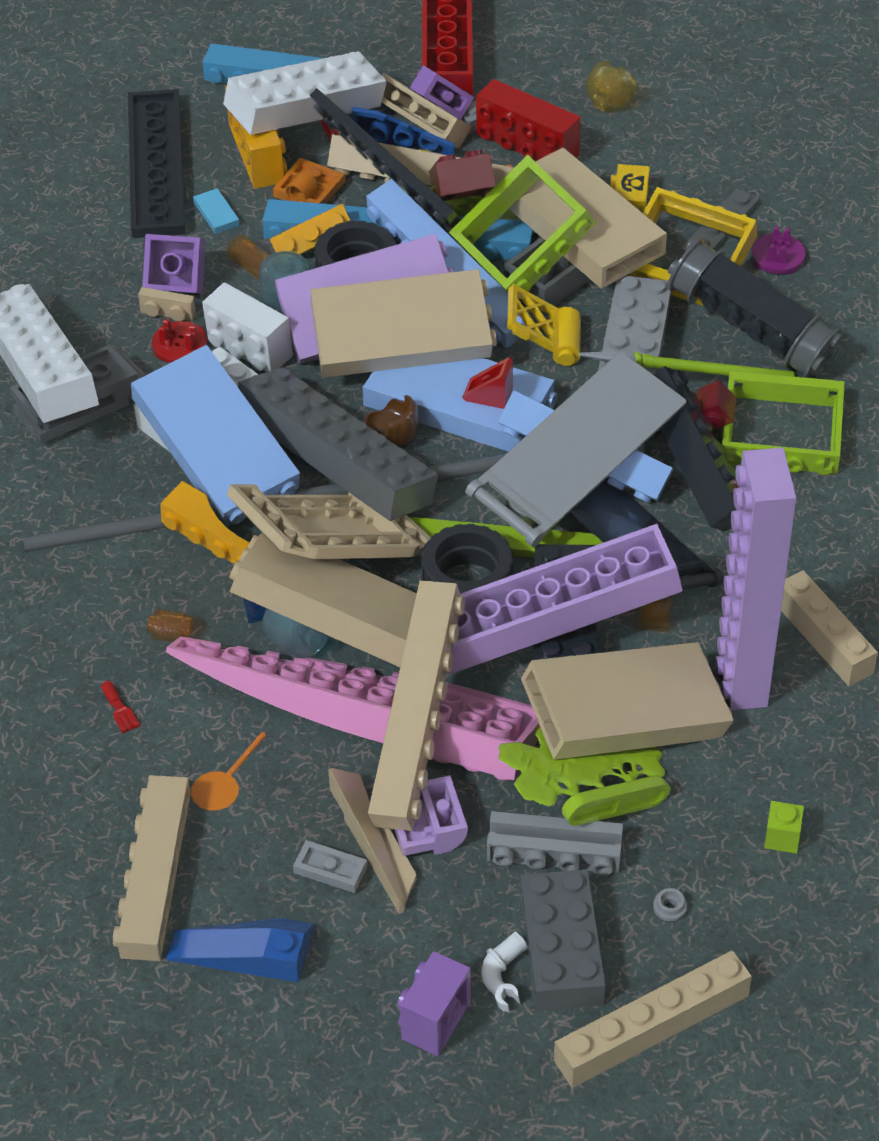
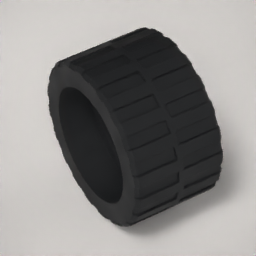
[315,220,397,268]
[421,523,513,594]

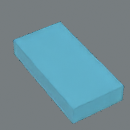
[193,188,240,234]

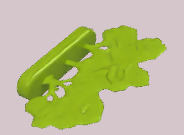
[498,727,671,826]

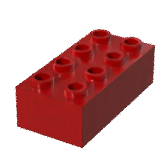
[476,79,581,161]

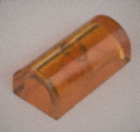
[227,235,283,284]

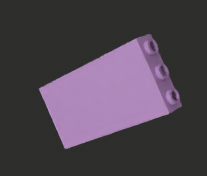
[275,234,453,365]

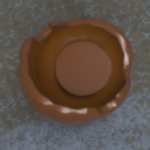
[362,395,419,448]

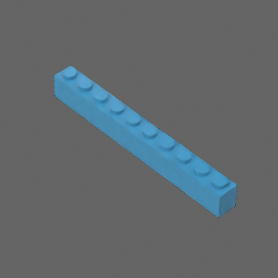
[262,199,534,260]

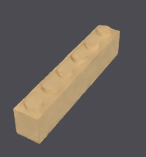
[113,775,191,961]
[554,950,752,1088]

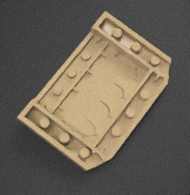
[227,484,431,559]

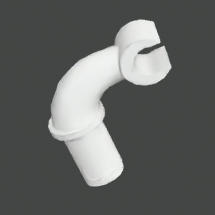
[481,932,528,1012]

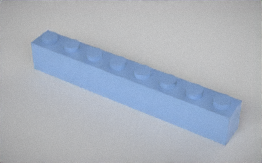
[366,179,532,348]

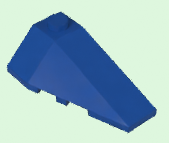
[351,107,455,155]
[166,918,314,982]

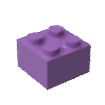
[142,234,206,294]
[397,951,471,1056]

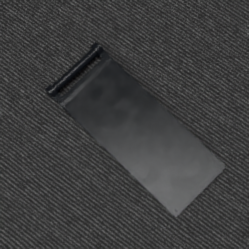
[570,477,724,590]

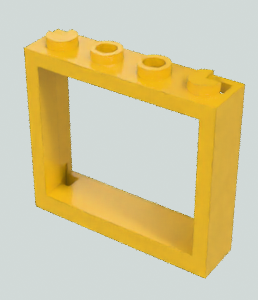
[626,187,757,306]

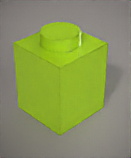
[764,801,804,853]

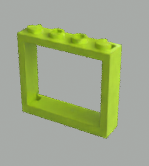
[449,155,596,300]
[722,371,845,475]

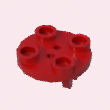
[151,319,208,363]

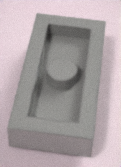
[293,840,368,893]

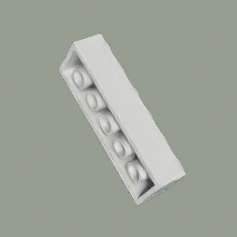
[223,51,387,135]

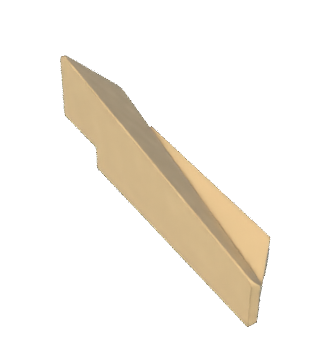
[328,768,417,914]

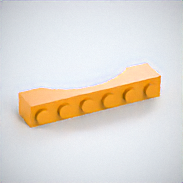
[160,481,250,564]

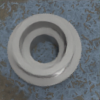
[653,888,687,921]

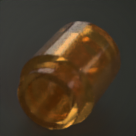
[147,609,193,642]

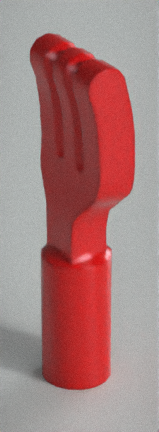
[101,681,140,734]

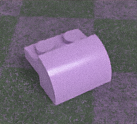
[395,776,468,856]

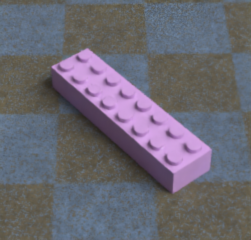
[446,524,682,676]

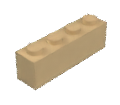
[382,73,472,148]
[781,570,878,686]

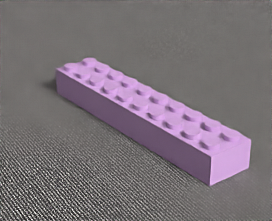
[715,448,796,710]

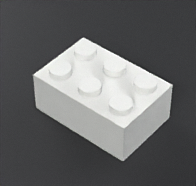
[202,282,293,372]

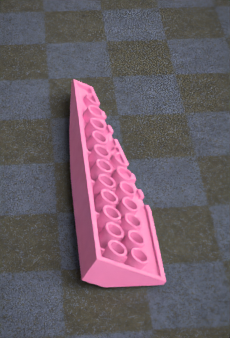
[166,636,540,780]

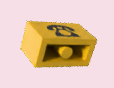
[611,164,650,213]

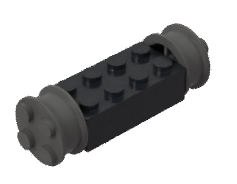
[667,237,842,379]

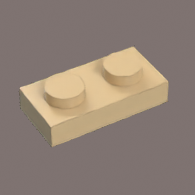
[138,287,196,322]

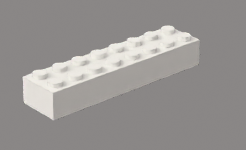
[0,284,99,423]

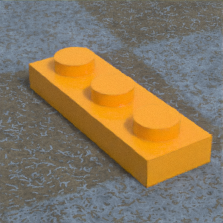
[270,204,351,264]

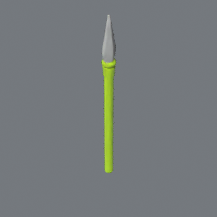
[579,352,794,377]

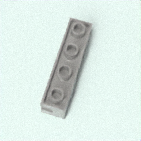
[487,811,623,876]

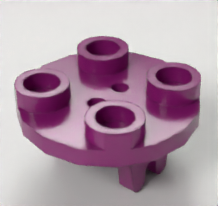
[751,226,806,274]

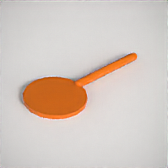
[191,732,266,810]

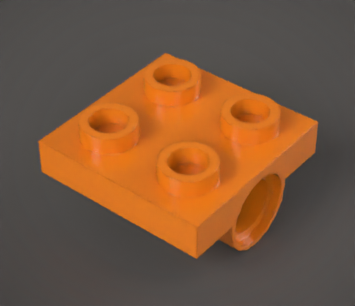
[273,158,345,204]

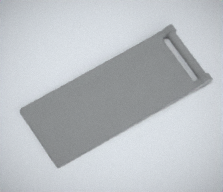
[465,352,686,547]

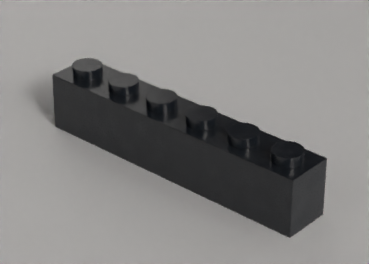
[654,366,739,531]

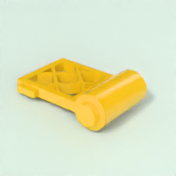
[507,284,581,366]

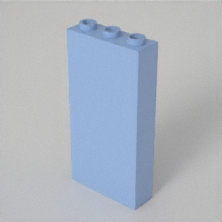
[131,345,300,527]
[363,358,557,452]

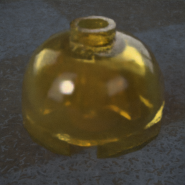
[586,61,638,111]

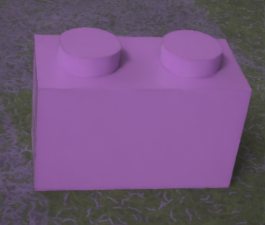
[410,66,474,120]

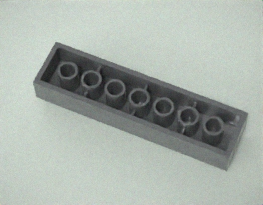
[238,367,438,521]

